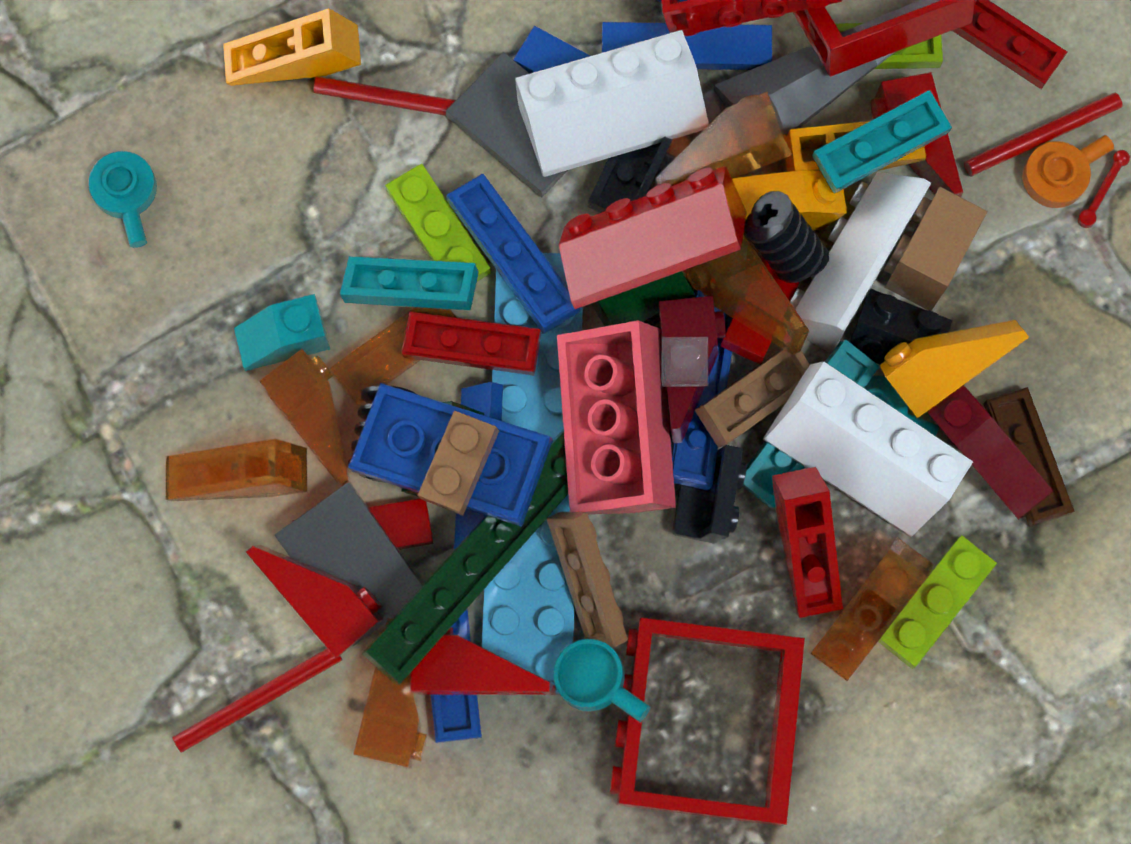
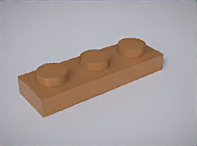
[695,342,810,448]
[546,512,628,648]

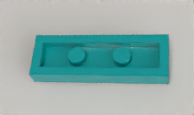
[812,90,952,194]
[340,256,479,310]

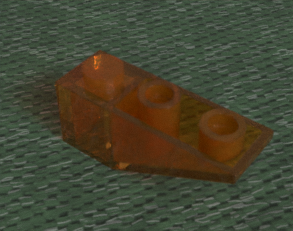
[811,537,933,681]

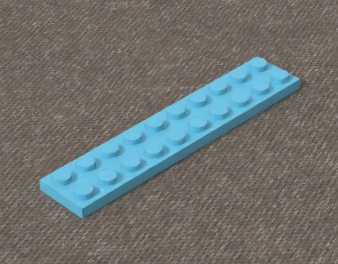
[482,253,583,694]

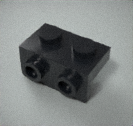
[587,136,676,213]
[849,288,953,365]
[672,445,746,544]

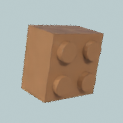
[884,187,988,311]

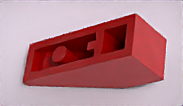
[871,72,964,197]
[772,467,843,618]
[246,545,383,658]
[410,628,556,695]

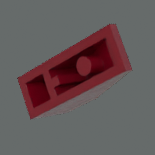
[659,296,726,443]
[927,385,1054,520]

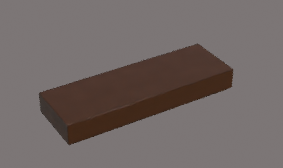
[983,387,1075,527]

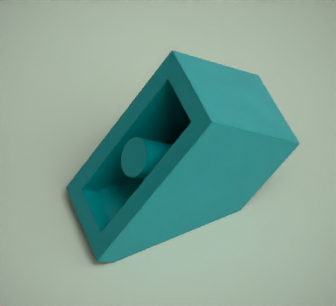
[234,294,330,371]

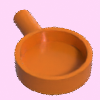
[1022,135,1114,208]

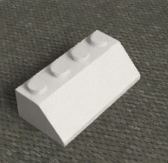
[515,30,709,177]
[786,172,931,354]
[763,362,973,537]

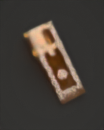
[656,92,793,186]
[686,234,809,355]
[259,349,351,487]
[166,439,307,501]
[354,618,427,770]

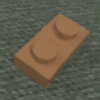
[417,411,499,516]

